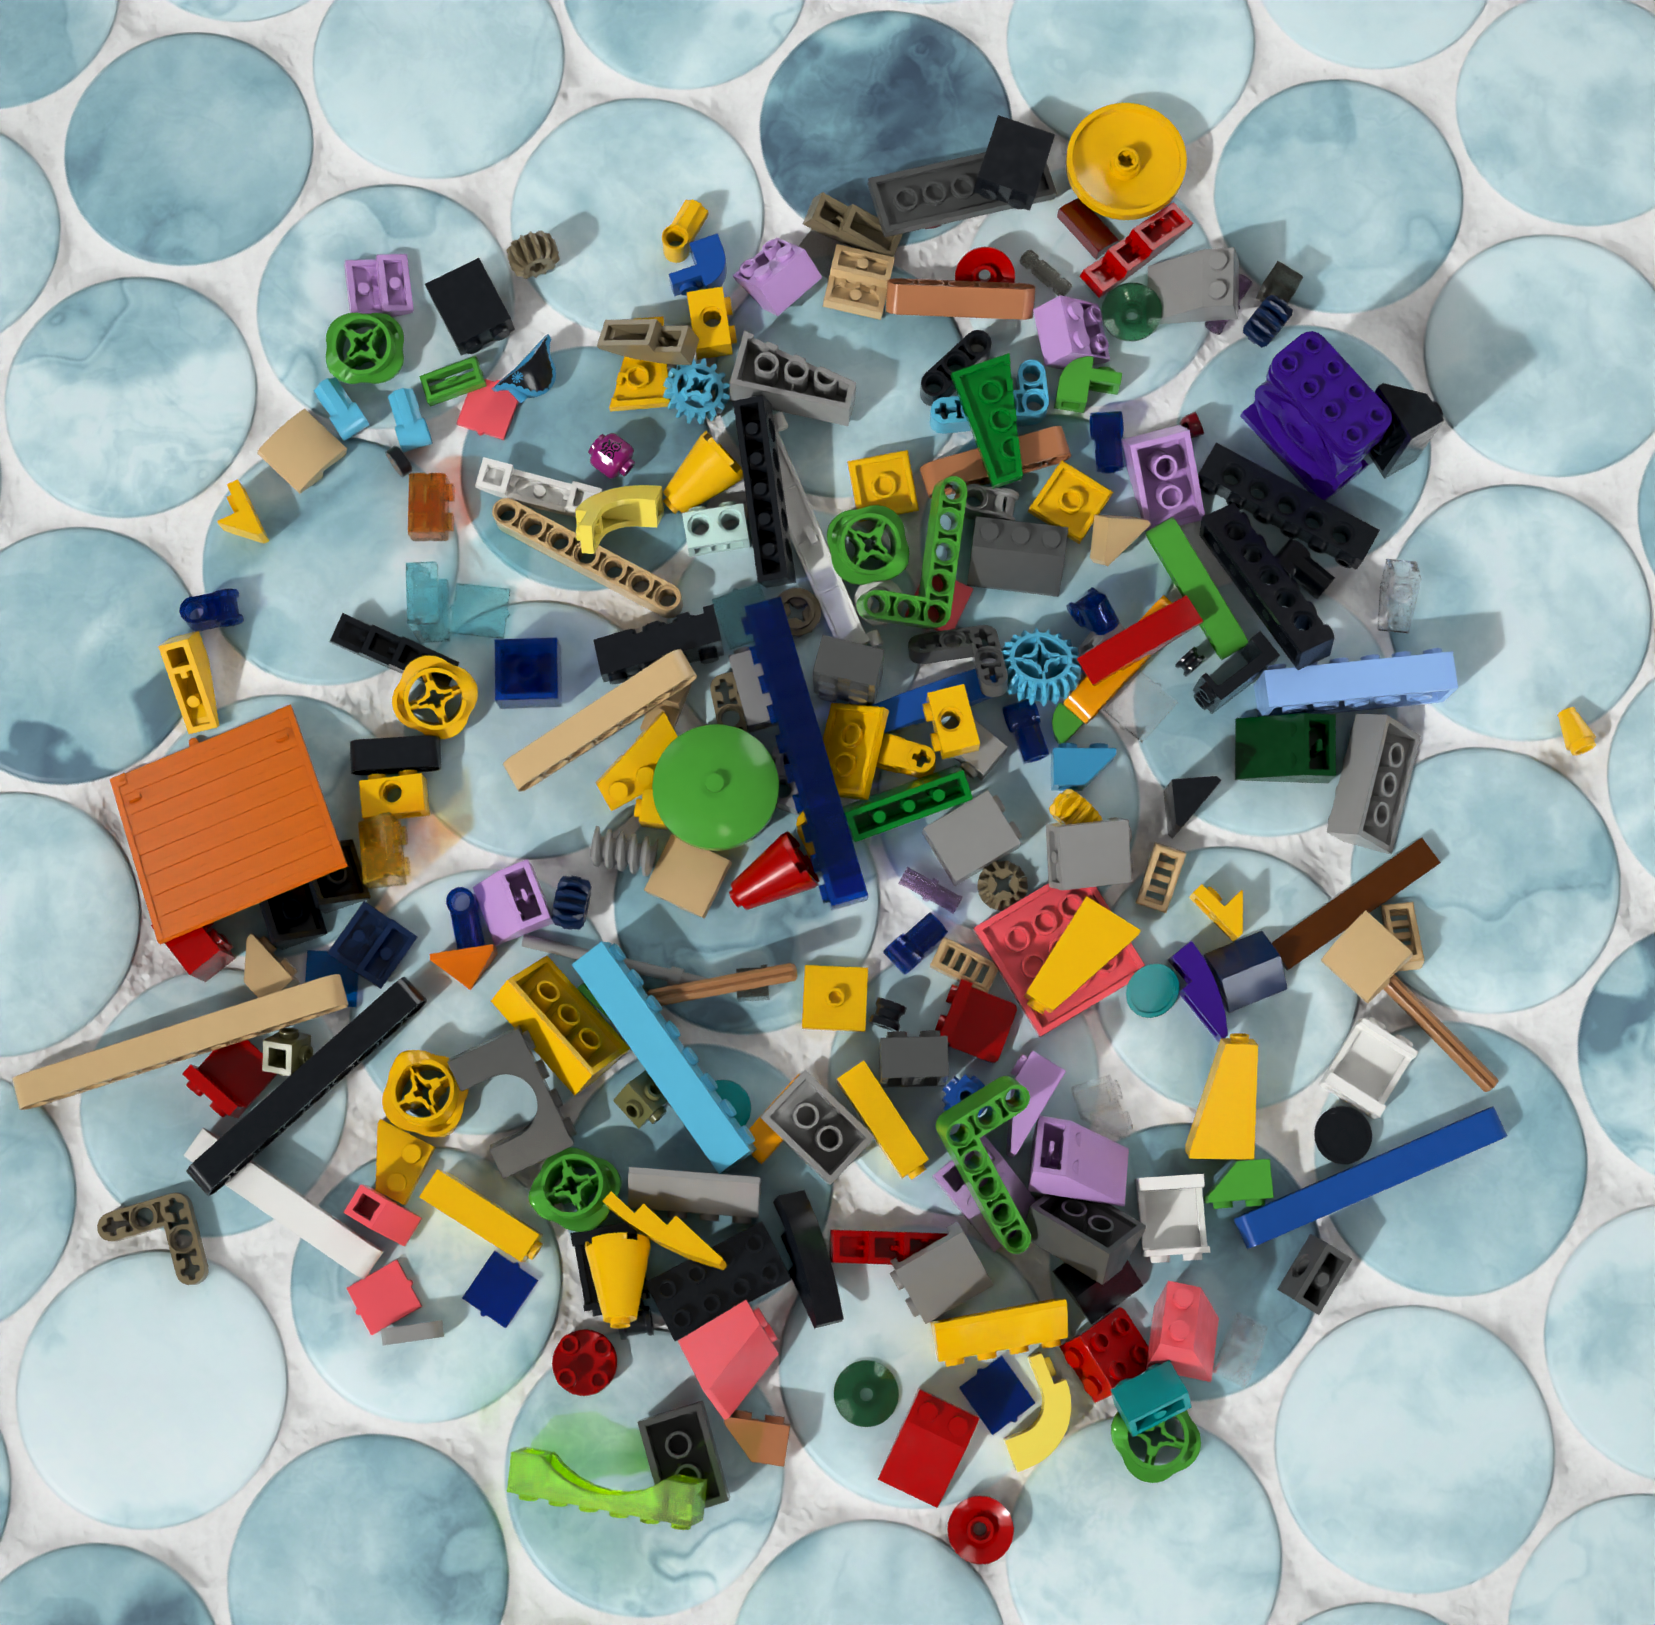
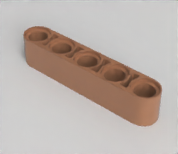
[886,278,1035,320]
[920,426,1071,499]

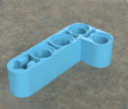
[929,359,1049,434]

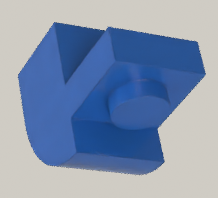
[669,233,727,296]

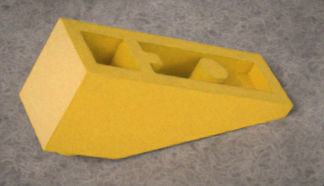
[158,631,219,734]

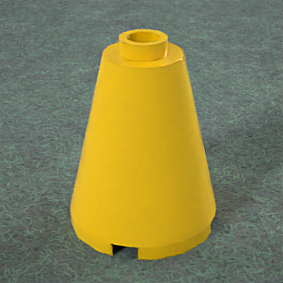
[663,430,744,514]
[585,1233,651,1329]

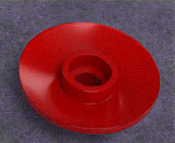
[955,247,1015,283]
[947,1496,1014,1564]

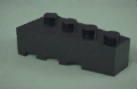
[593,604,724,684]

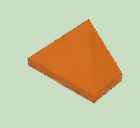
[429,944,498,990]

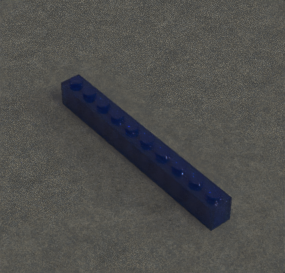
[741,596,868,911]

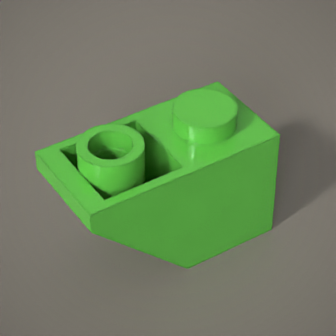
[1204,1159,1274,1209]

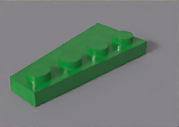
[951,353,1023,489]

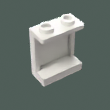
[1318,1017,1419,1119]
[1135,1174,1210,1263]

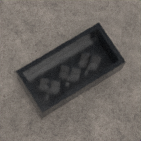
[645,1221,792,1341]

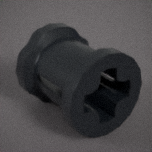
[618,1306,654,1340]

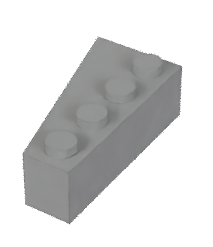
[729,330,856,426]

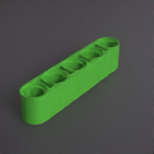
[1145,517,1248,660]

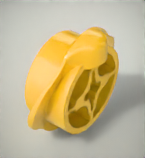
[392,655,478,739]
[382,1050,469,1137]

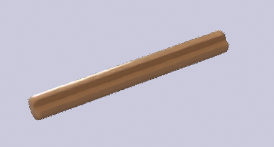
[647,963,798,1006]
[1383,974,1499,1092]

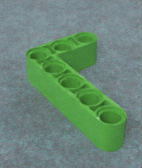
[856,476,967,629]
[936,1076,1031,1254]

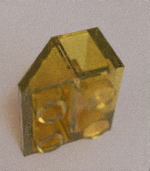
[358,812,411,889]

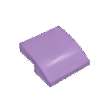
[344,254,414,317]

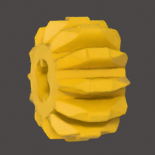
[1049,789,1103,825]

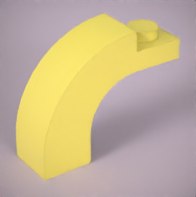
[575,485,664,554]
[1003,1352,1071,1472]

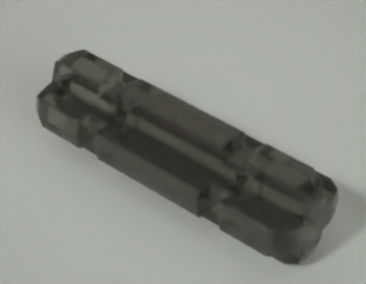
[1019,250,1072,296]

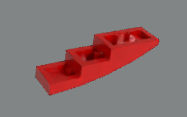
[1079,202,1194,298]
[1077,595,1204,686]
[830,1230,948,1265]

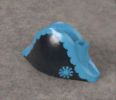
[491,334,556,404]

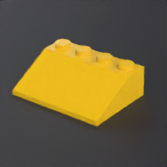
[930,1298,1068,1367]

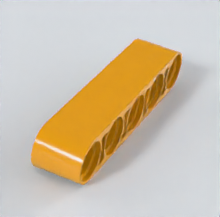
[1063,595,1172,724]

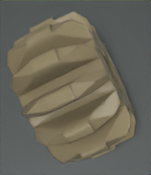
[506,231,560,279]

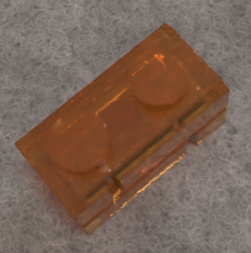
[408,473,455,541]

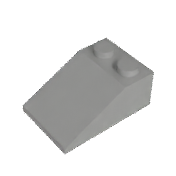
[1146,247,1239,325]
[760,1070,875,1185]

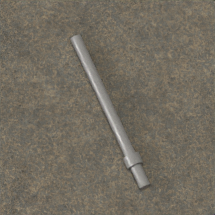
[522,934,708,986]

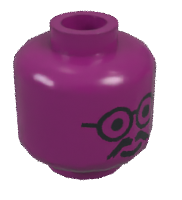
[588,433,635,479]

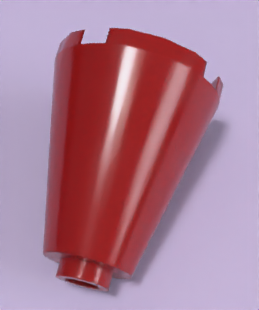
[729,831,820,910]

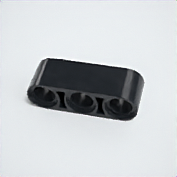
[920,330,992,406]
[350,735,441,776]

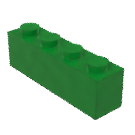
[839,765,973,842]

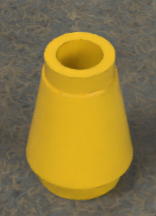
[1557,707,1596,756]

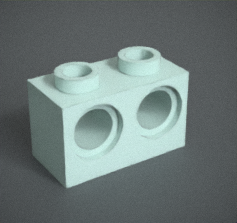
[682,501,750,557]

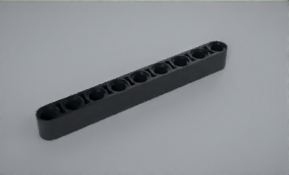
[186,977,427,1196]

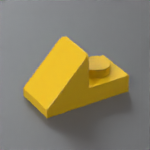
[217,479,269,544]
[1189,884,1243,942]

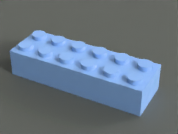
[1254,648,1458,717]

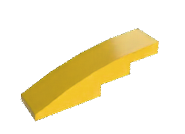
[603,1191,728,1270]

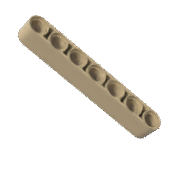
[492,498,683,618]
[503,649,697,792]

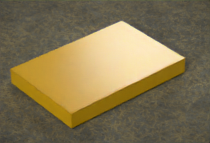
[810,702,889,800]

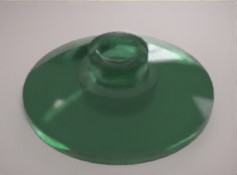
[1101,283,1162,342]
[834,1360,899,1427]

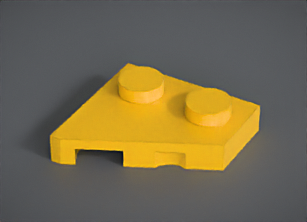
[375,1119,436,1205]

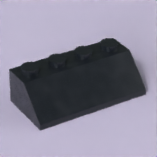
[1368,383,1444,479]

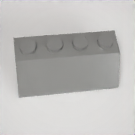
[1327,714,1421,854]
[628,1167,762,1224]

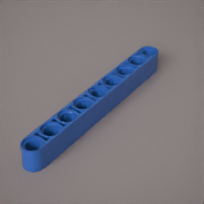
[1234,1106,1507,1249]

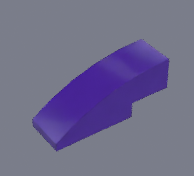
[1168,941,1228,1042]

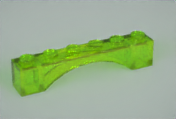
[507,1447,707,1530]

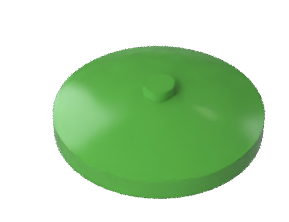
[652,724,779,851]

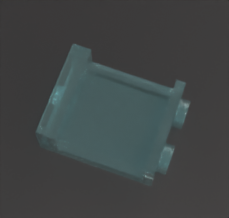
[406,561,451,643]

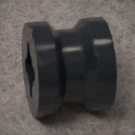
[869,997,907,1031]

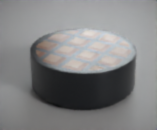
[385,446,412,477]

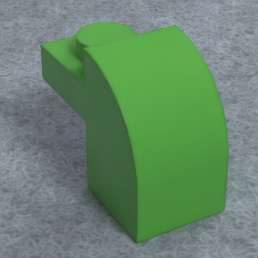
[1054,356,1122,413]

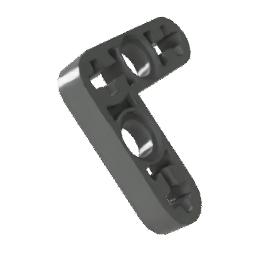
[908,625,1008,697]

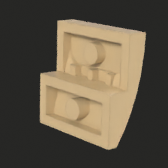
[822,244,895,320]
[257,408,347,494]
[644,834,732,919]
[1321,911,1413,1004]

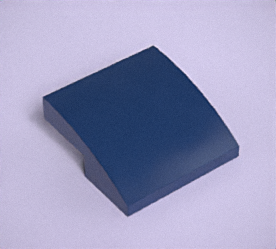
[327,901,418,989]

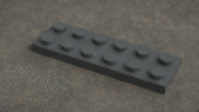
[867,152,1057,238]

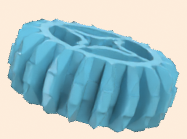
[1001,627,1082,707]

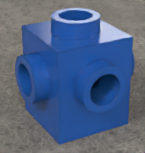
[942,1075,988,1117]

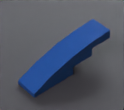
[872,669,996,734]

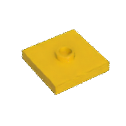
[847,450,919,522]
[1028,460,1113,544]
[802,965,868,1032]

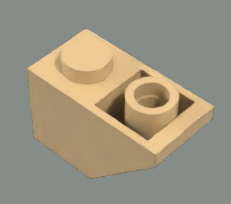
[244,933,300,998]

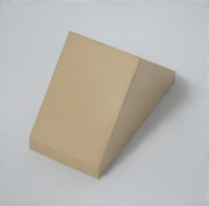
[1090,515,1151,566]

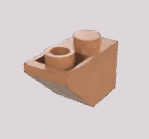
[724,1410,790,1467]

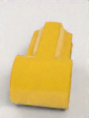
[662,199,709,263]

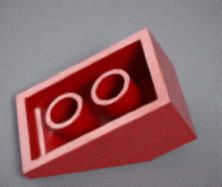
[878,1388,980,1508]

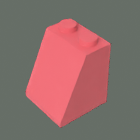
[1146,1281,1219,1382]
[678,1300,779,1420]

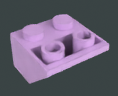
[733,237,822,316]
[1033,295,1110,370]
[473,859,553,946]

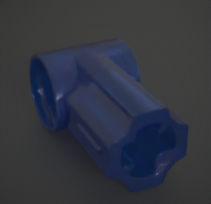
[1090,411,1124,474]
[1002,699,1049,764]
[446,887,485,950]
[883,912,948,975]

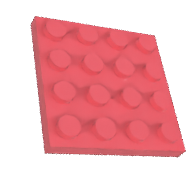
[973,883,1145,1037]

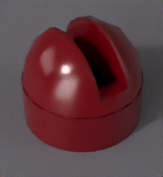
[1179,412,1204,438]

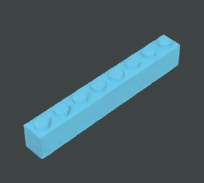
[571,941,757,1174]

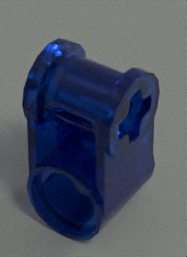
[1066,587,1120,635]
[179,589,244,631]

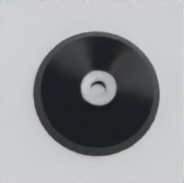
[1314,1106,1372,1164]

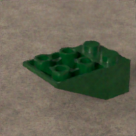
[1235,713,1336,784]

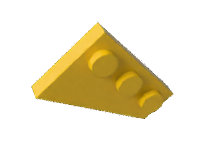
[609,316,670,412]
[595,711,678,811]

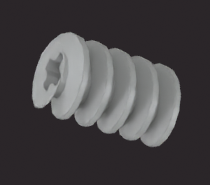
[590,826,659,877]

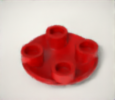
[552,1329,617,1396]

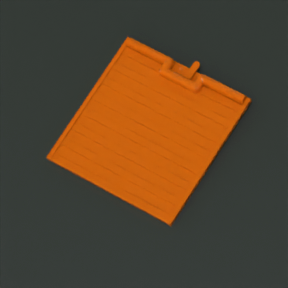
[110,704,348,945]

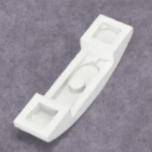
[475,457,603,517]

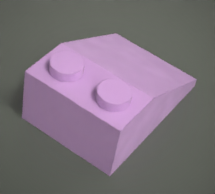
[1122,425,1205,532]
[1006,1051,1066,1158]

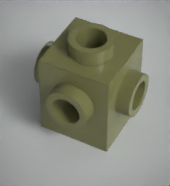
[262,1027,313,1076]
[613,1070,668,1129]

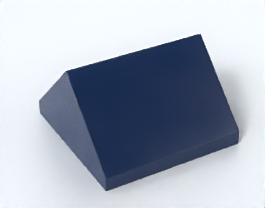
[1204,931,1288,1013]

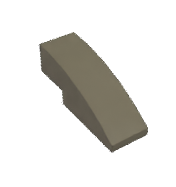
[803,192,903,257]
[597,319,699,365]

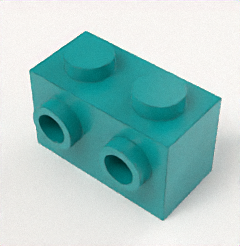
[1111,1360,1192,1437]

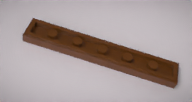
[1272,838,1441,971]

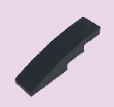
[329,613,460,687]
[773,1190,844,1329]

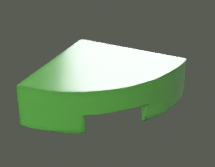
[1052,703,1083,744]

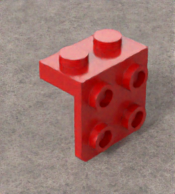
[935,979,1017,1063]
[182,1040,277,1118]
[1059,1307,1149,1403]

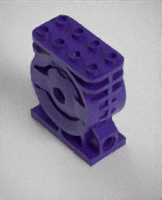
[1240,331,1392,501]

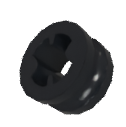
[1175,647,1206,677]

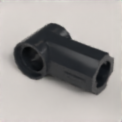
[1275,539,1335,599]

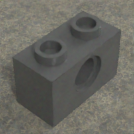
[1277,1234,1352,1315]

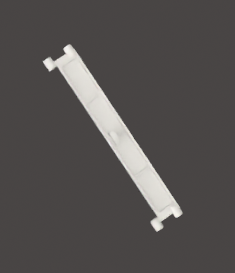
[773,412,884,648]

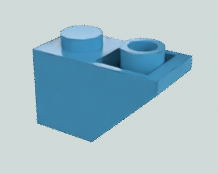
[1051,743,1116,791]

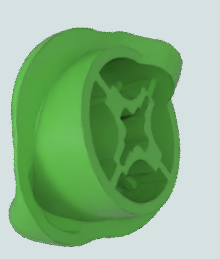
[326,313,404,384]
[827,505,909,585]
[529,1148,622,1232]
[1111,1410,1201,1483]

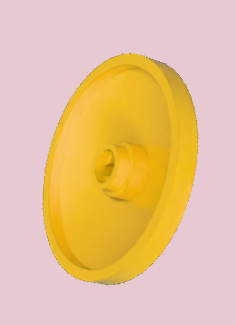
[1066,103,1187,220]

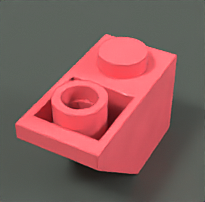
[343,1184,422,1246]

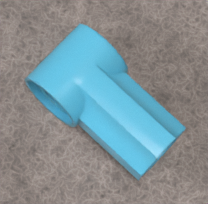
[314,377,370,441]
[388,388,433,453]

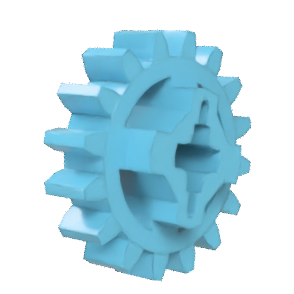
[663,358,730,425]

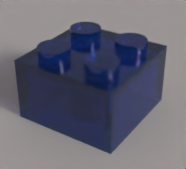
[494,637,562,709]

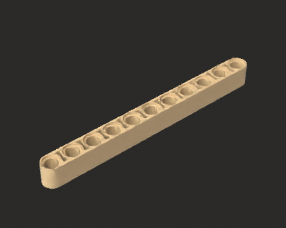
[12,974,349,1110]

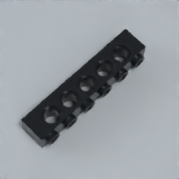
[733,395,796,588]
[1198,443,1380,570]
[1199,503,1334,670]

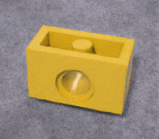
[687,287,737,360]
[922,684,980,759]
[359,770,430,823]

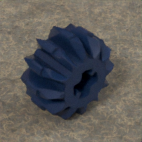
[1243,295,1293,348]
[552,875,592,930]

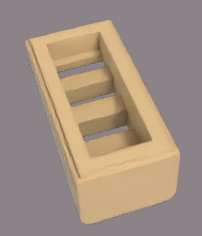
[1136,842,1187,913]
[1381,902,1425,972]
[930,937,998,993]

